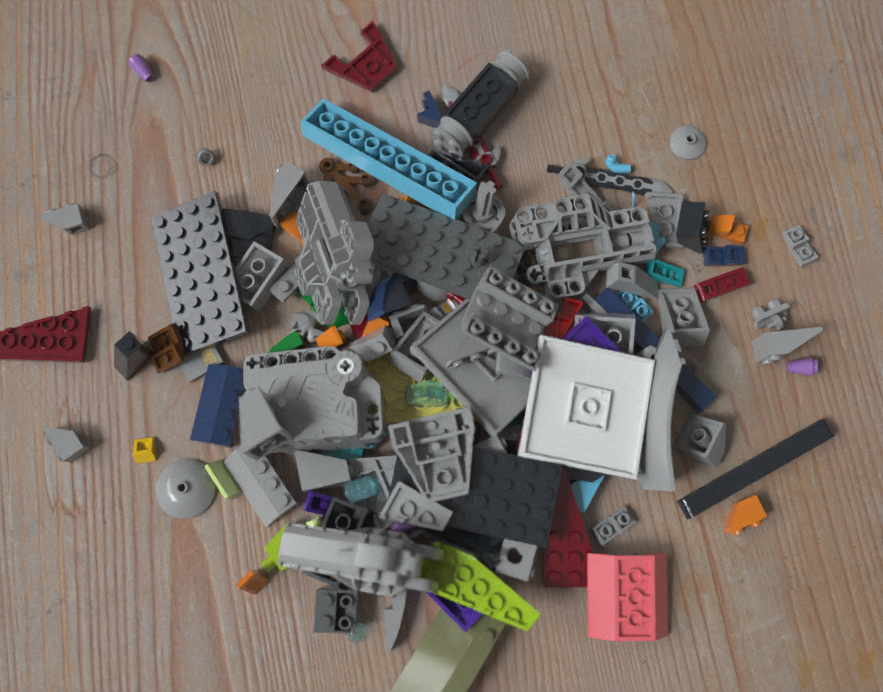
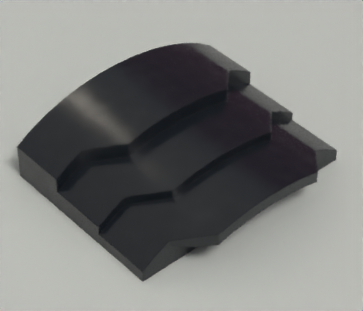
[222,208,275,268]

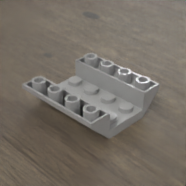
[461,266,558,372]

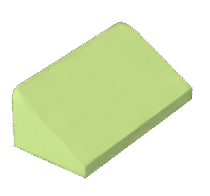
[205,460,241,500]

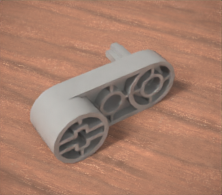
[416,181,505,301]

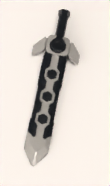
[546,157,673,196]

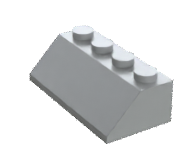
[223,446,300,528]

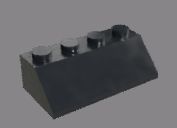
[303,497,375,590]

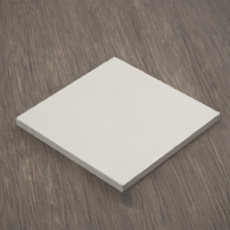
[518,335,655,480]

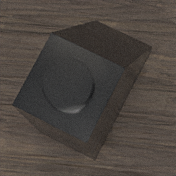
[114,331,155,381]

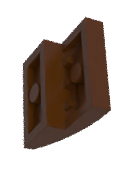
[148,322,184,374]

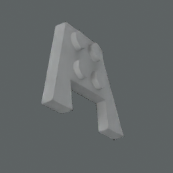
[349,455,397,530]

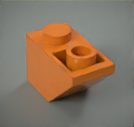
[316,326,347,358]
[724,495,767,535]

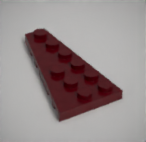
[0,306,91,363]

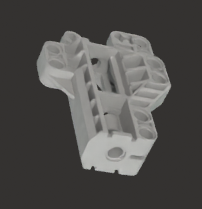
[294,181,375,325]
[509,193,657,302]
[278,522,445,598]

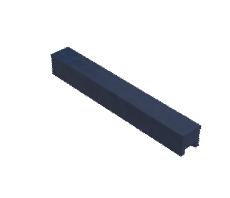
[594,288,717,413]

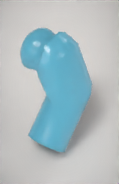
[605,154,631,173]

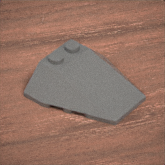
[388,407,474,503]

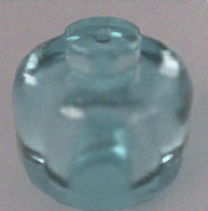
[345,621,367,644]

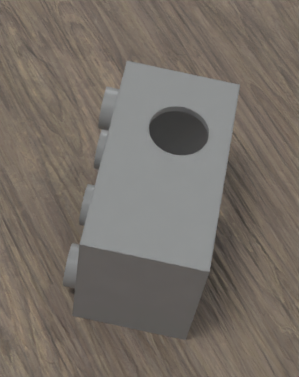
[493,539,538,581]

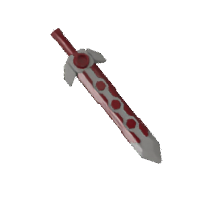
[441,84,504,190]

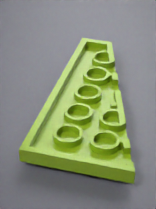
[412,541,541,632]

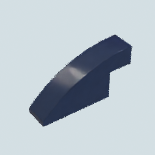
[368,272,413,322]

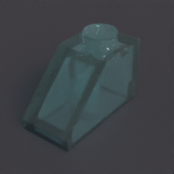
[404,380,449,408]

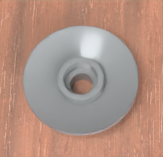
[670,125,706,160]

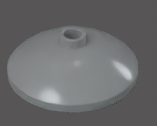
[156,459,216,519]

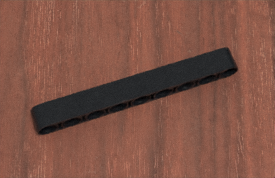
[677,418,835,519]

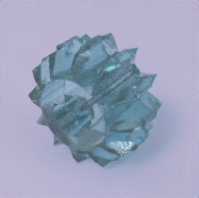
[344,476,379,503]

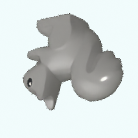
[290,310,324,343]

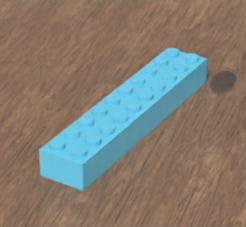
[301,98,477,220]

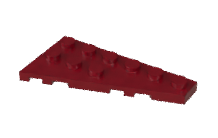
[543,466,593,587]

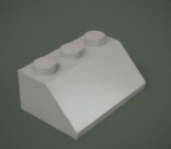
[236,242,291,313]

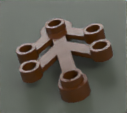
[319,158,372,214]

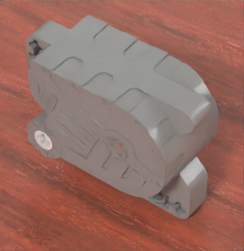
[243,346,386,454]

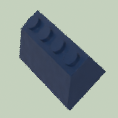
[190,364,244,448]

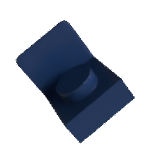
[417,90,442,128]

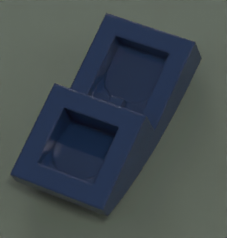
[703,245,745,267]

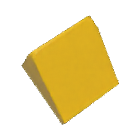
[133,437,156,463]

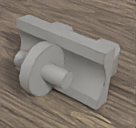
[752,298,790,331]

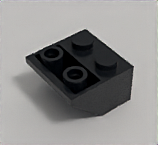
[676,201,711,254]

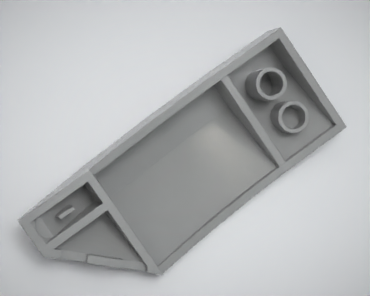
[636,326,686,491]

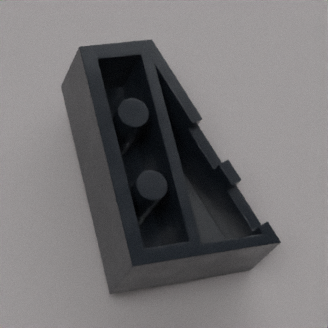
[428,148,490,190]

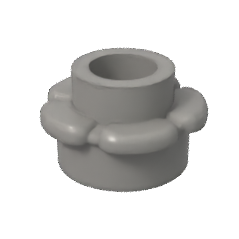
[195,148,214,166]

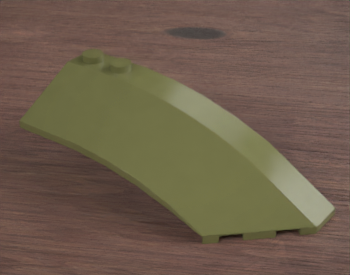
[390,608,506,692]

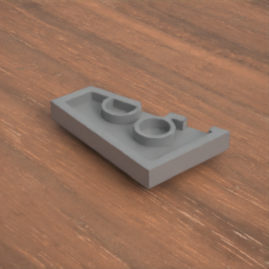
[645,192,684,249]
[378,481,453,531]

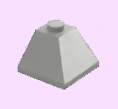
[674,414,726,468]

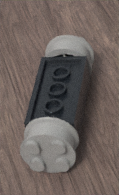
[431,50,530,158]

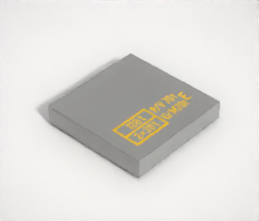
[179,346,225,383]

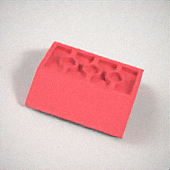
[587,553,668,641]

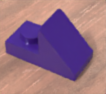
[304,491,345,516]

